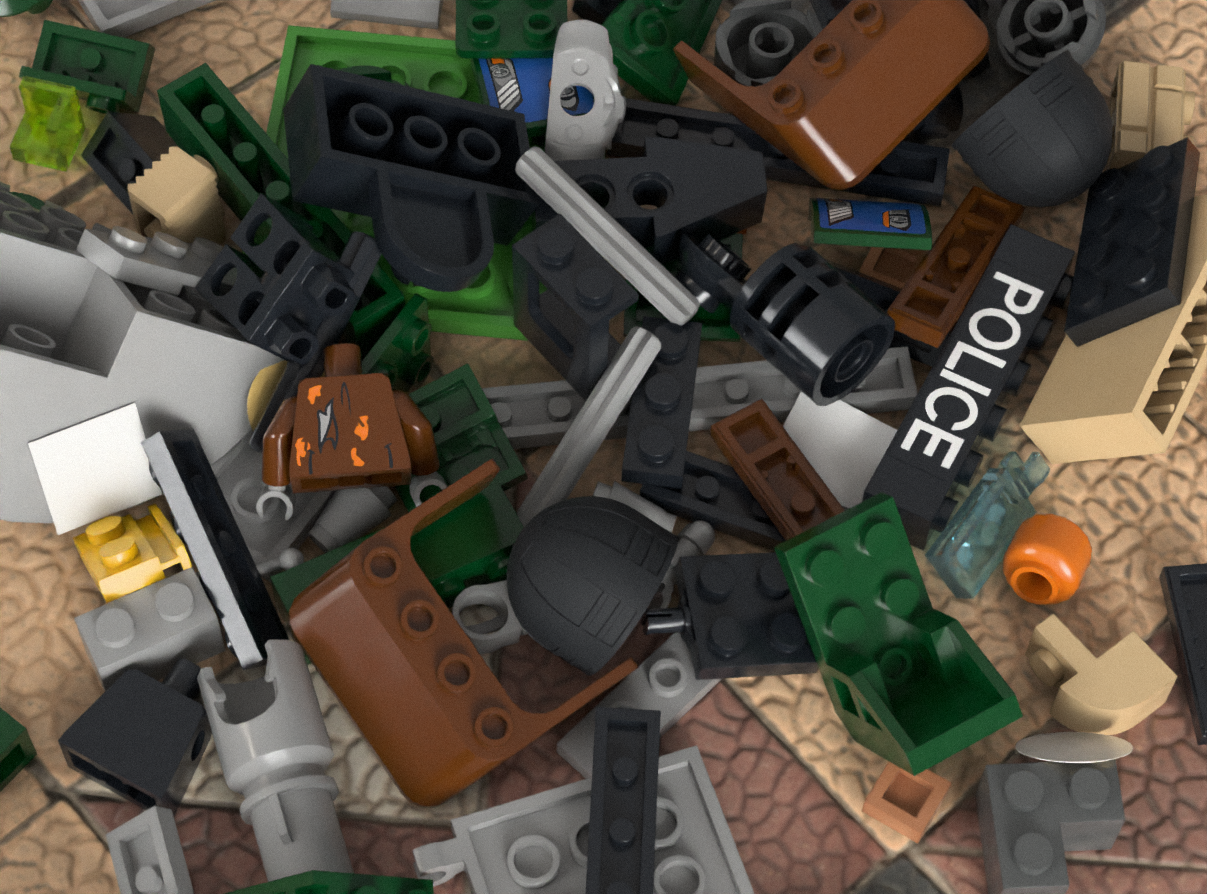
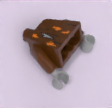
[256,343,447,521]

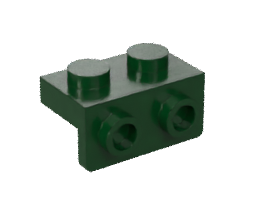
[19,20,155,114]

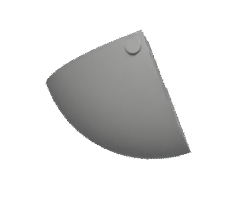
[0,182,284,523]

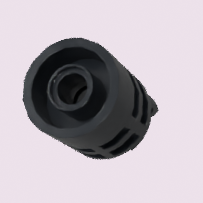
[675,231,895,406]

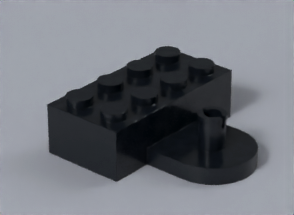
[283,64,539,292]

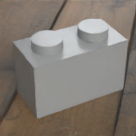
[74,567,226,692]

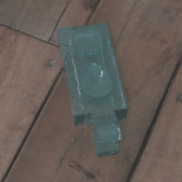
[925,451,1050,599]

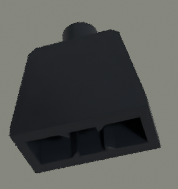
[58,658,212,817]

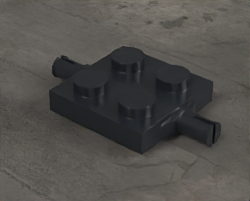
[641,552,819,680]

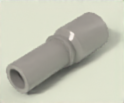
[197,640,354,882]

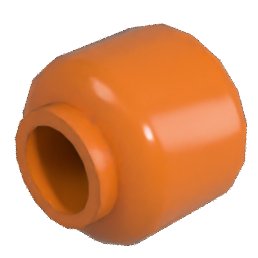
[1002,514,1092,605]

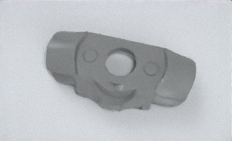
[545,20,626,161]

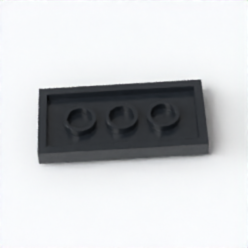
[1064,137,1200,347]

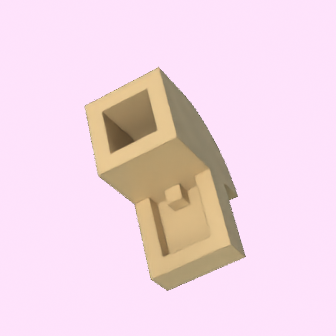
[1025,613,1178,735]

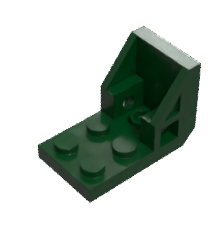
[774,492,1023,776]

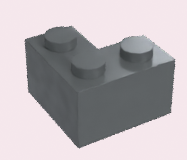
[975,759,1126,894]

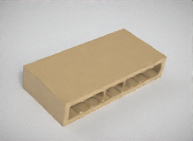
[1019,194,1207,464]

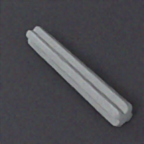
[515,146,700,326]
[516,326,661,527]

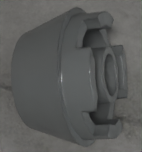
[996,0,1106,75]

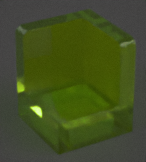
[9,76,86,172]

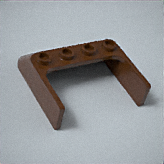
[673,0,990,190]
[288,458,639,808]

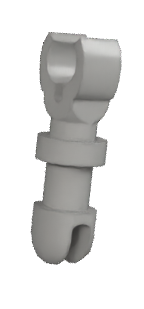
[649,520,715,609]

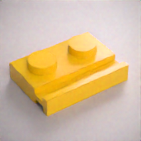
[72,503,192,603]

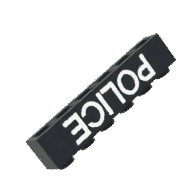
[862,224,1075,551]

